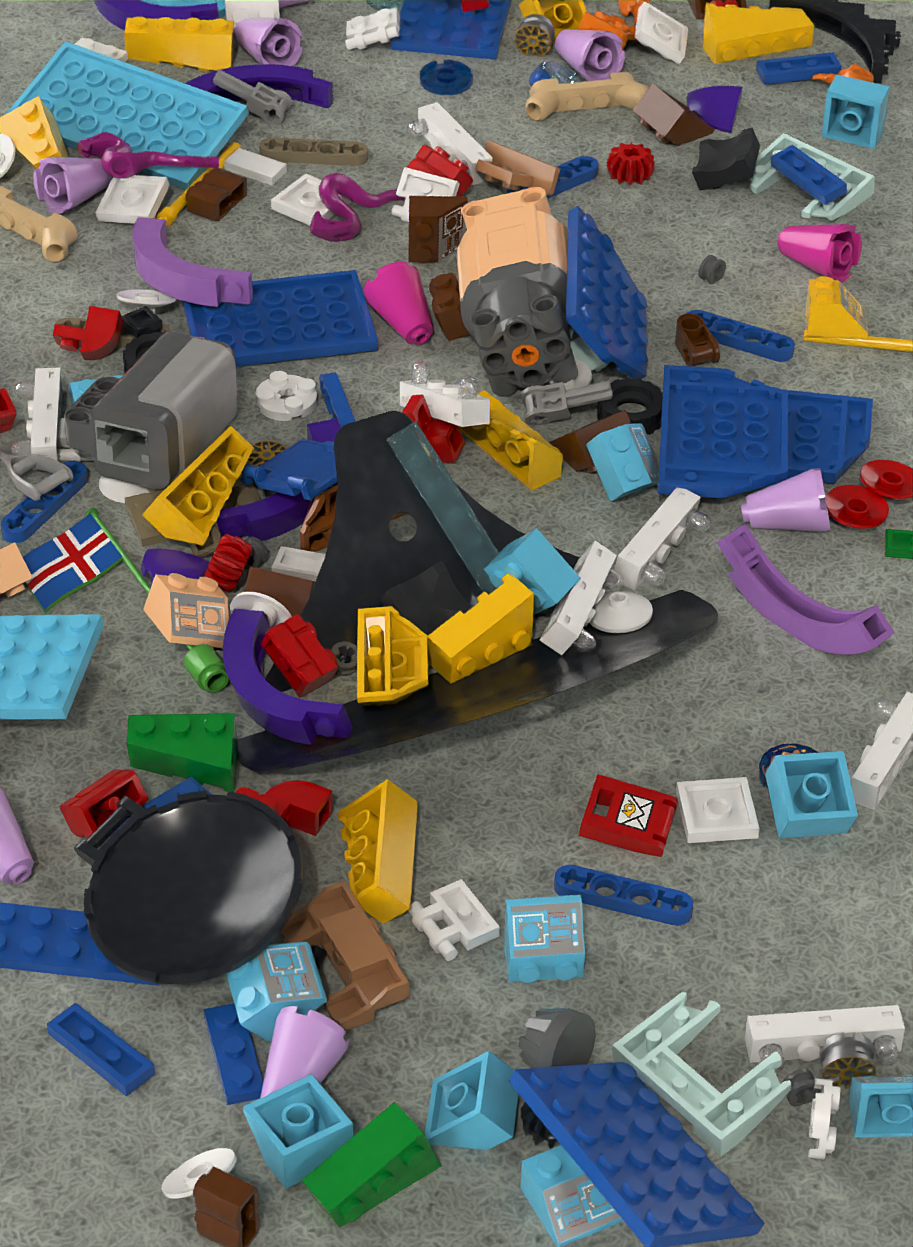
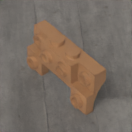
[280,880,409,1031]

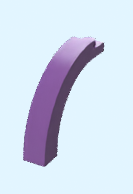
[133,217,253,307]
[716,524,895,655]

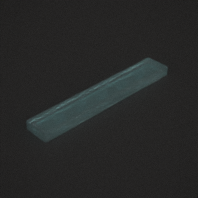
[386,421,499,595]

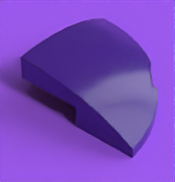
[687,86,742,133]
[141,548,210,589]

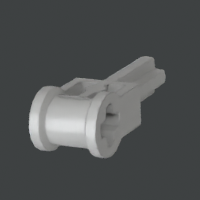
[213,70,292,125]
[521,381,613,426]

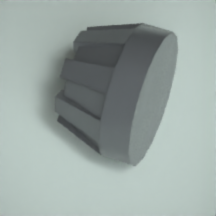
[519,1008,596,1068]

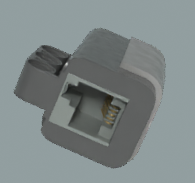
[64,332,237,489]

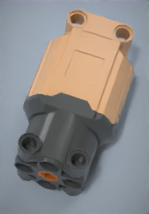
[457,187,578,397]

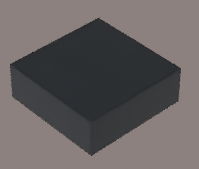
[122,306,163,338]

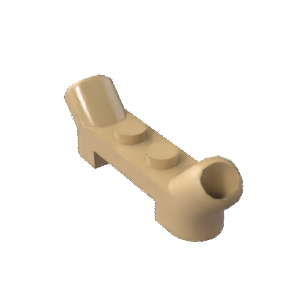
[525,72,649,122]
[0,186,78,262]

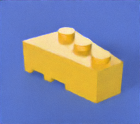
[0,96,69,170]
[427,574,534,684]

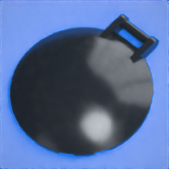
[73,791,303,985]

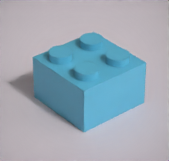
[822,75,890,149]
[483,528,581,615]
[765,751,858,839]

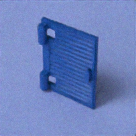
[240,439,338,500]

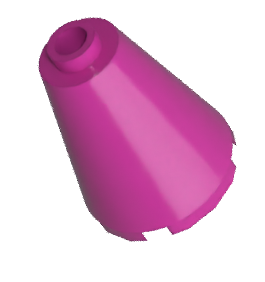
[777,224,862,282]
[363,261,433,345]

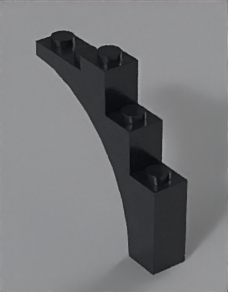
[769,0,901,84]

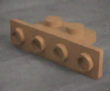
[476,141,560,196]

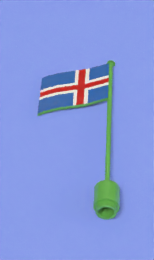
[23,508,229,693]

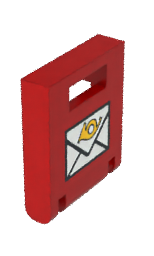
[578,774,678,857]

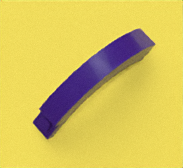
[94,0,220,30]
[184,64,333,109]
[216,418,341,541]
[223,609,353,745]

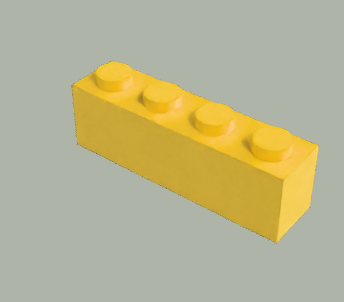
[702,3,814,64]
[124,16,235,72]
[459,390,563,491]
[142,426,254,546]
[337,779,418,923]

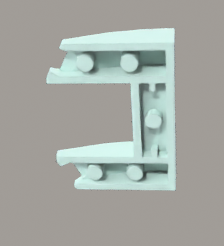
[749,133,874,221]
[612,992,791,1156]

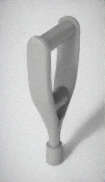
[0,448,73,501]

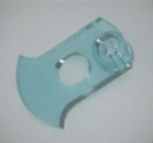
[540,61,580,84]

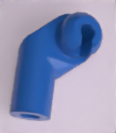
[529,64,552,86]

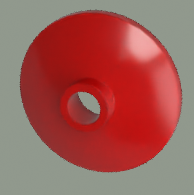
[860,459,913,499]
[826,485,889,529]

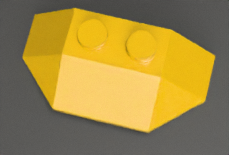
[357,606,429,706]

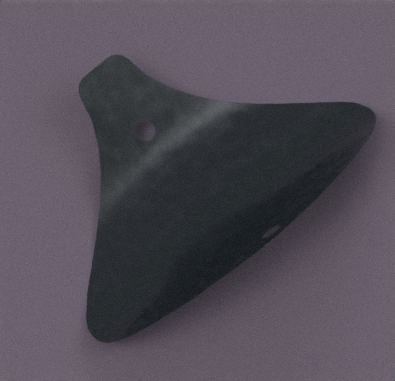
[237,411,718,771]

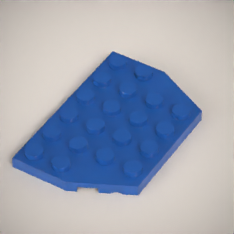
[566,206,648,379]
[658,365,788,498]
[782,389,873,483]

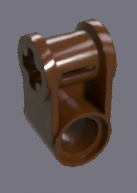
[675,313,720,367]

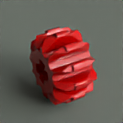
[607,142,655,186]
[204,534,252,593]

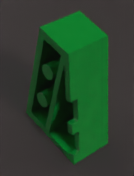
[126,713,238,792]
[302,1102,442,1228]

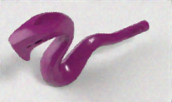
[78,132,219,179]
[310,173,406,242]

